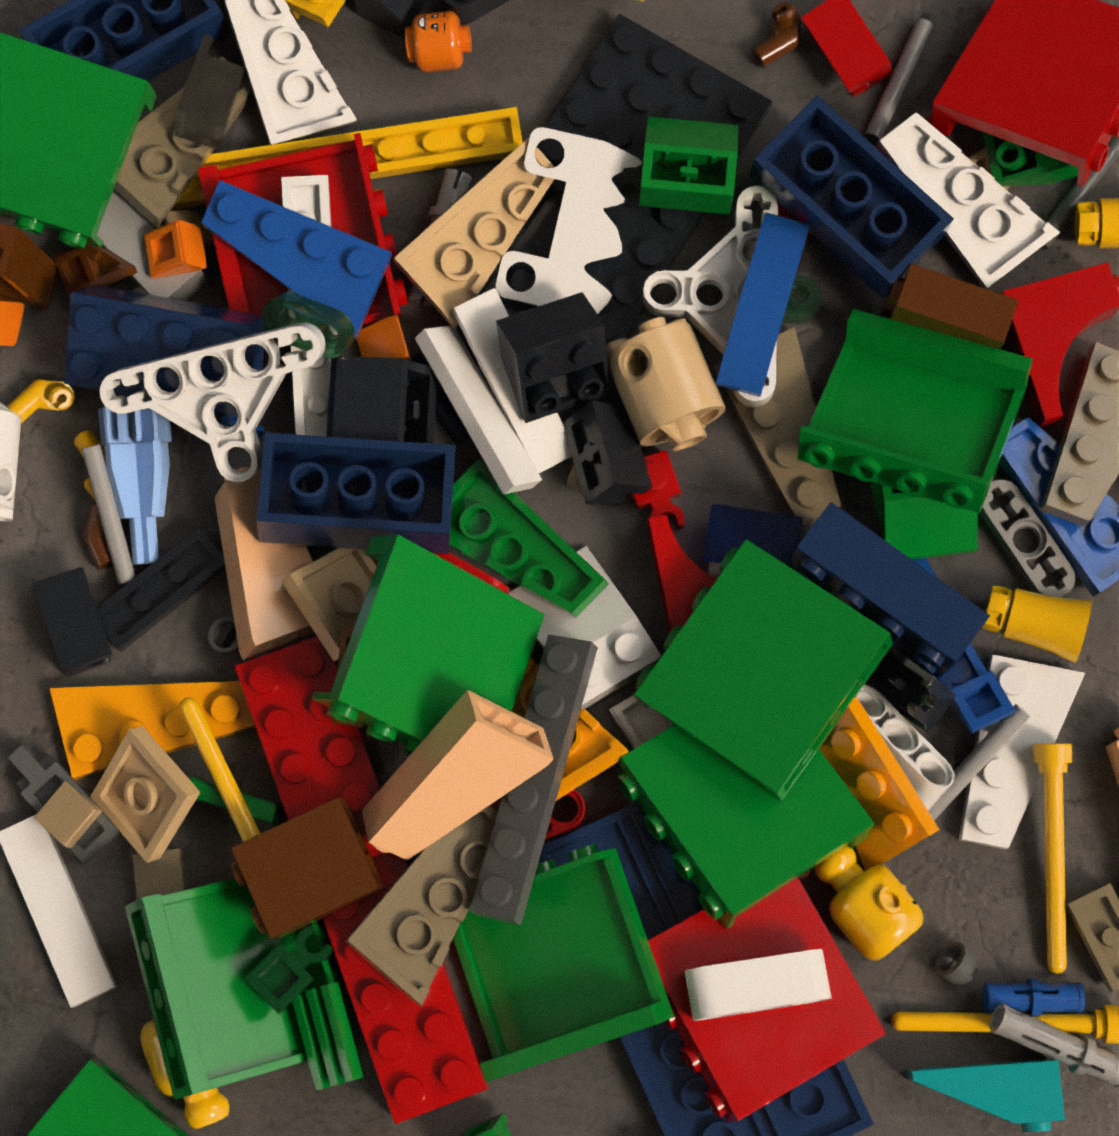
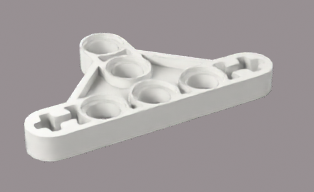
[643,186,778,408]
[100,323,325,482]

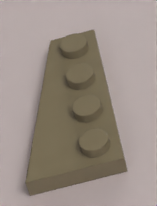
[114,56,253,228]
[713,326,841,530]
[1040,342,1119,527]
[345,805,498,1006]

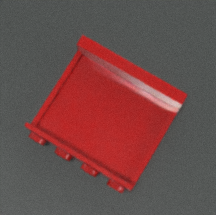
[932,0,1119,187]
[198,133,408,346]
[648,877,886,1123]

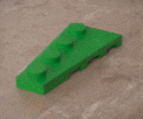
[449,459,609,618]

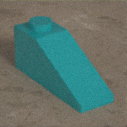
[905,1059,1065,1132]

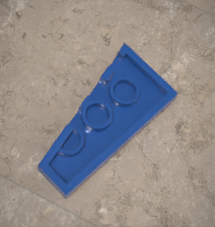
[201,180,392,340]
[999,417,1119,597]

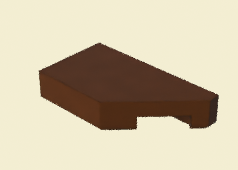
[53,243,138,300]

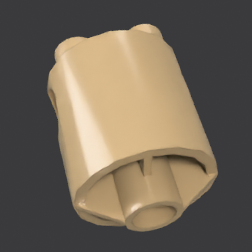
[606,317,726,451]

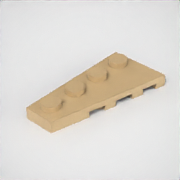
[392,138,554,329]

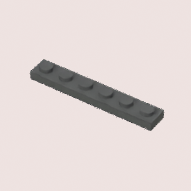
[470,634,598,926]

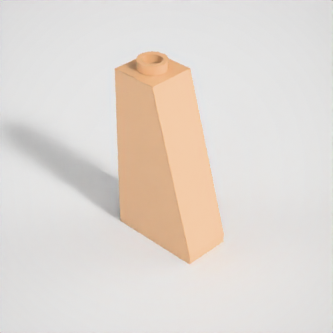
[214,467,315,661]
[362,690,554,860]

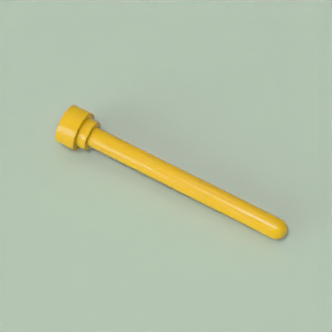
[179,697,261,842]
[1033,743,1072,974]
[891,1004,1119,1044]

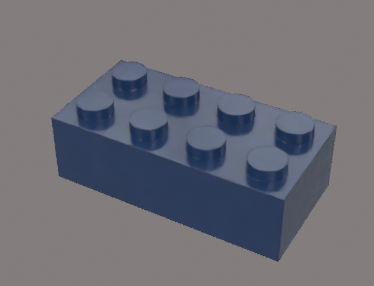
[19,0,229,81]
[749,95,954,299]
[64,285,268,416]
[257,433,455,554]
[789,502,990,676]

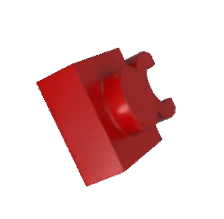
[631,450,685,530]

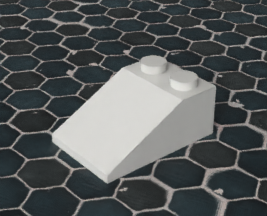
[508,546,662,709]

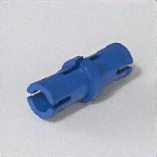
[982,978,1085,1017]

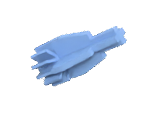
[98,397,172,565]

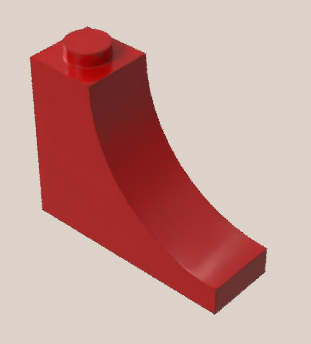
[1001,262,1119,430]
[646,514,717,634]

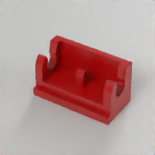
[801,0,892,97]

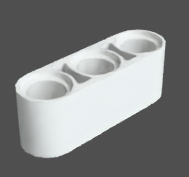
[857,684,955,811]
[685,949,832,1021]

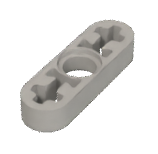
[980,480,1075,597]

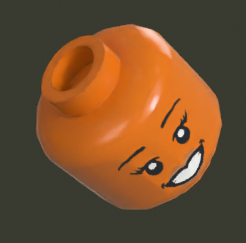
[405,11,472,73]

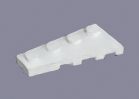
[223,0,357,145]
[876,113,1060,288]
[958,655,1085,850]

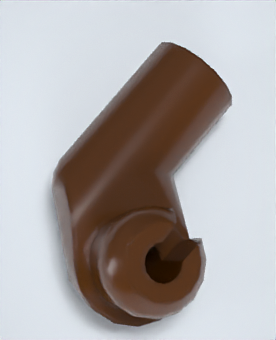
[752,2,801,68]
[82,503,121,570]

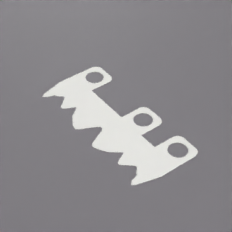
[478,127,643,373]

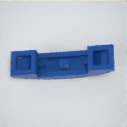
[716,213,810,397]
[914,558,1015,733]

